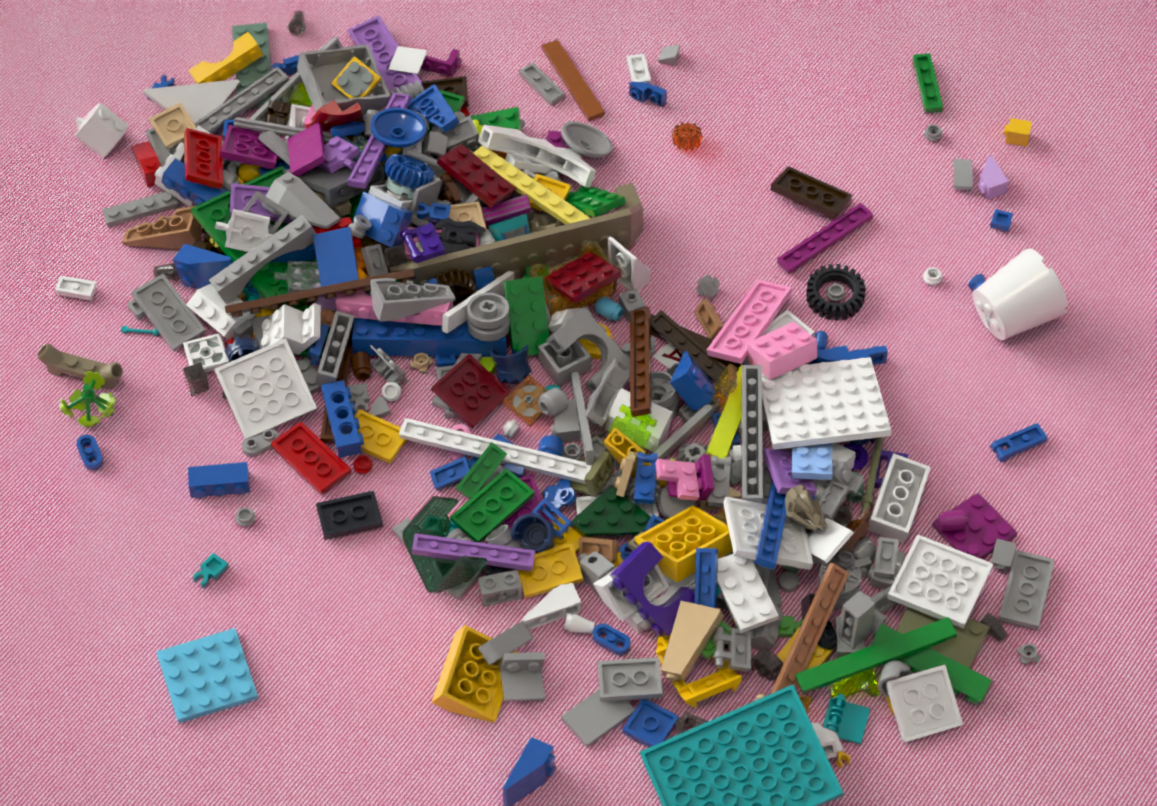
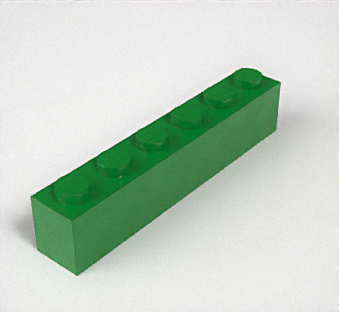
[870,623,994,704]

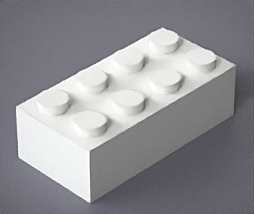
[867,453,931,543]

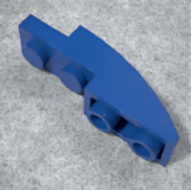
[808,345,888,365]

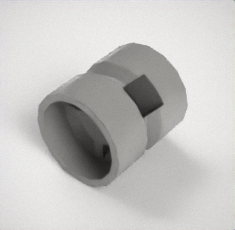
[486,525,523,549]

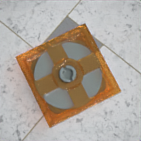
[502,375,548,427]

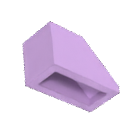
[978,155,1009,200]

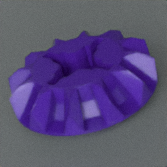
[843,443,868,471]

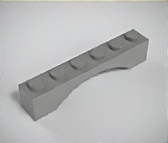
[209,214,316,304]

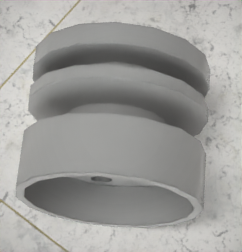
[651,371,679,419]
[817,557,862,610]

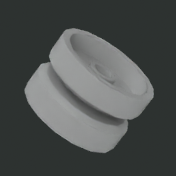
[467,293,510,341]

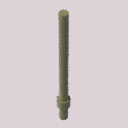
[861,437,884,514]

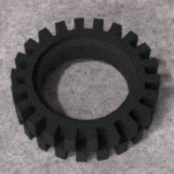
[806,264,866,321]

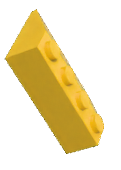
[635,505,733,583]
[431,625,518,723]

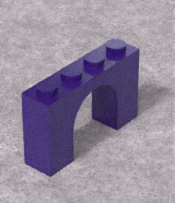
[610,542,695,636]

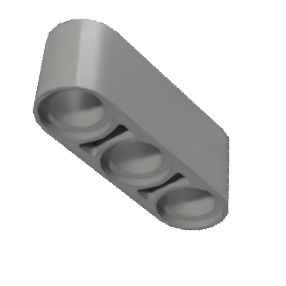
[478,621,534,666]

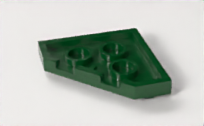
[571,485,651,537]

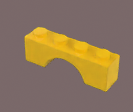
[188,32,263,84]

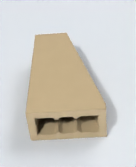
[661,601,723,682]

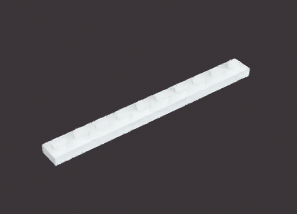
[399,418,592,484]

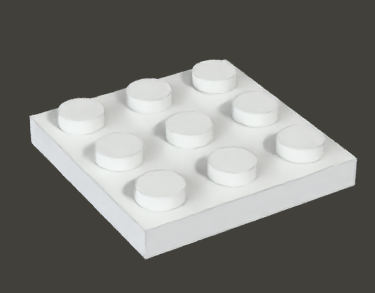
[885,665,963,743]

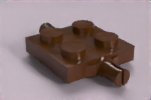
[833,509,872,557]

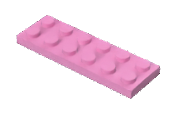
[707,279,792,364]

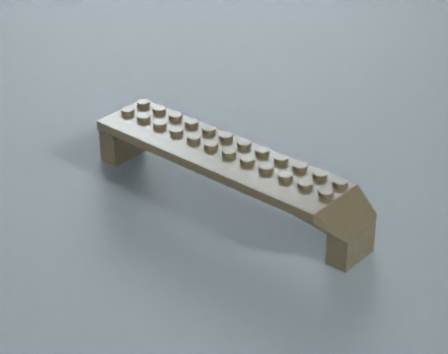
[382,183,643,285]

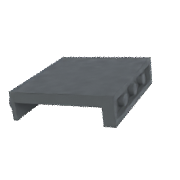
[284,155,385,207]

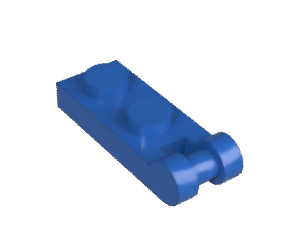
[990,423,1048,462]
[634,452,658,504]

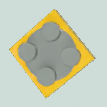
[331,56,382,99]

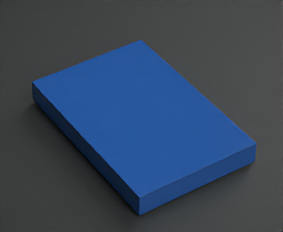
[313,227,359,287]

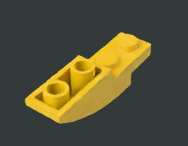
[603,427,667,489]

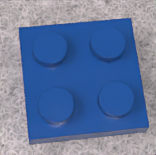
[622,699,679,747]

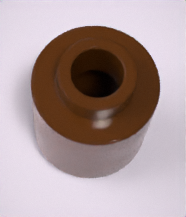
[351,351,372,381]

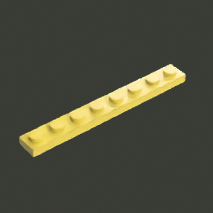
[474,145,590,225]

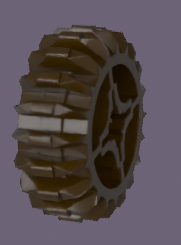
[435,269,477,307]

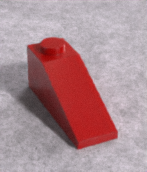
[131,141,161,188]

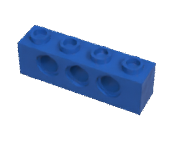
[321,380,364,458]

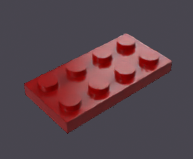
[184,128,223,189]
[271,421,351,495]

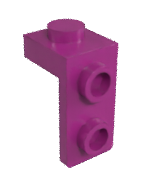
[420,49,462,77]

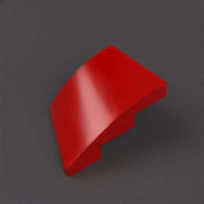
[306,100,363,131]

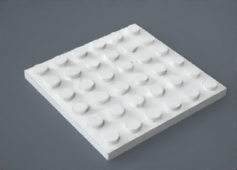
[762,357,891,450]

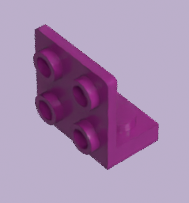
[667,454,715,501]

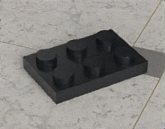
[316,490,383,540]

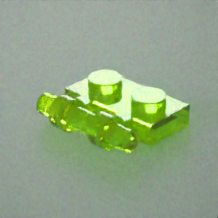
[608,404,657,450]

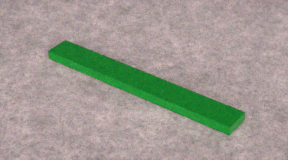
[795,617,957,694]

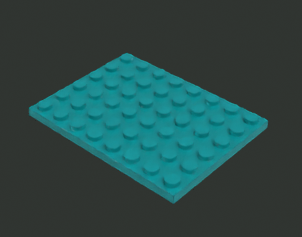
[639,684,844,806]

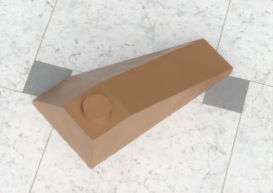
[122,206,202,250]

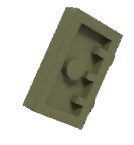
[569,451,614,497]

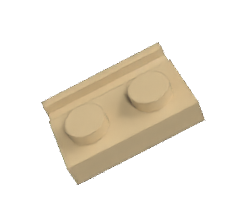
[614,451,638,497]

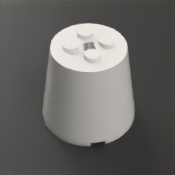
[972,248,1068,340]

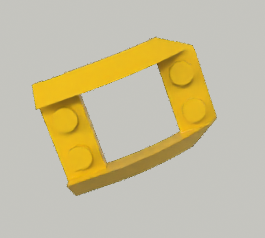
[656,634,742,708]

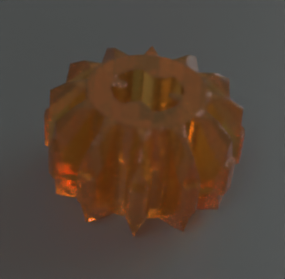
[672,121,703,152]

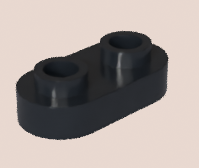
[818,621,837,650]

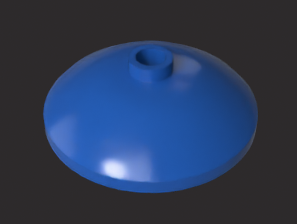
[370,107,426,148]

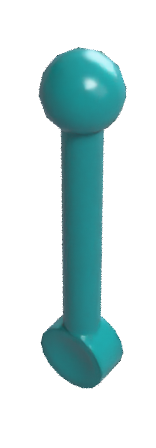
[121,326,160,336]

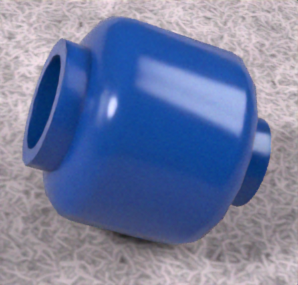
[538,435,564,457]

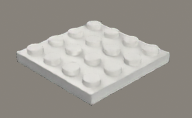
[214,338,317,439]
[723,497,813,570]
[887,534,993,629]

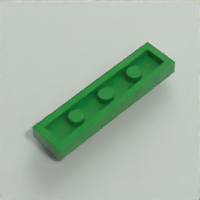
[912,53,943,113]

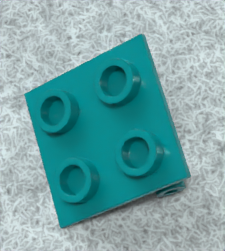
[822,694,871,744]

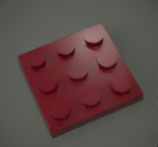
[544,251,622,304]
[430,354,511,428]

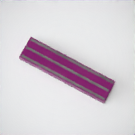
[481,194,532,225]

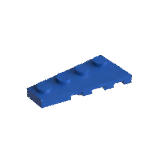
[408,84,460,133]

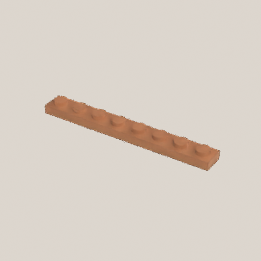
[770,563,849,694]

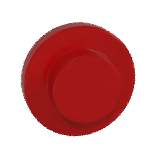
[353,455,373,474]

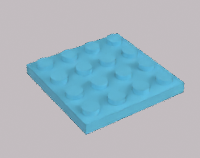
[156,628,258,724]

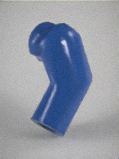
[815,331,828,350]

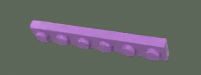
[412,533,535,571]

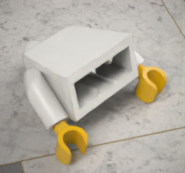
[812,722,850,768]

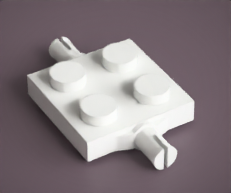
[215,209,274,252]

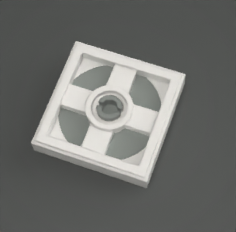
[183,333,229,376]

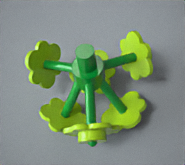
[60,371,116,427]

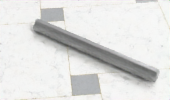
[234,117,335,143]

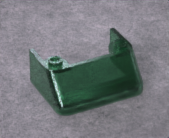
[402,496,488,593]

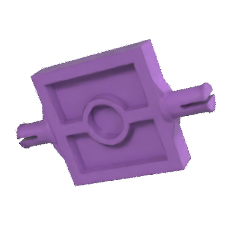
[318,136,360,174]

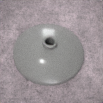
[561,121,613,158]

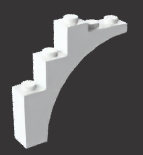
[478,125,596,187]

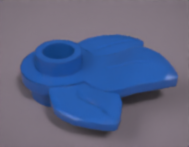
[542,479,576,513]

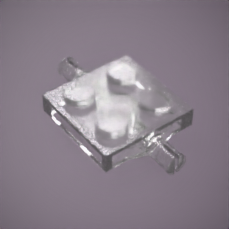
[274,261,321,293]

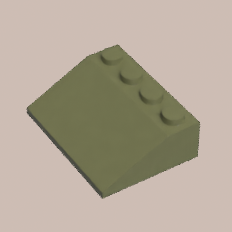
[896,607,990,669]

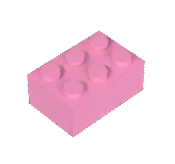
[747,322,817,380]

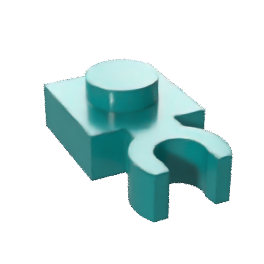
[193,553,229,588]

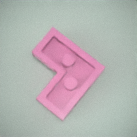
[655,459,699,501]

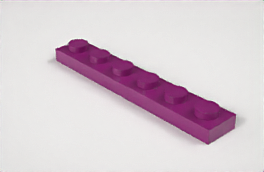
[777,203,873,274]

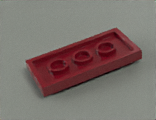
[437,144,516,208]

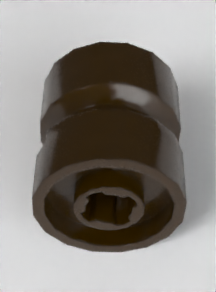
[265,99,292,126]

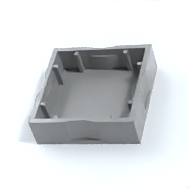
[297,44,391,114]

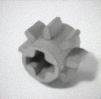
[696,275,720,298]

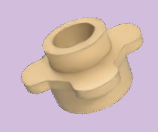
[410,353,433,372]

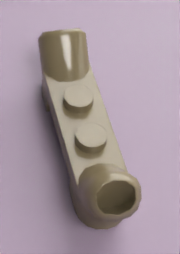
[37,344,123,389]

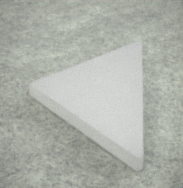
[143,79,240,123]

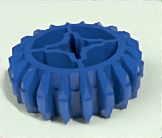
[384,154,434,190]

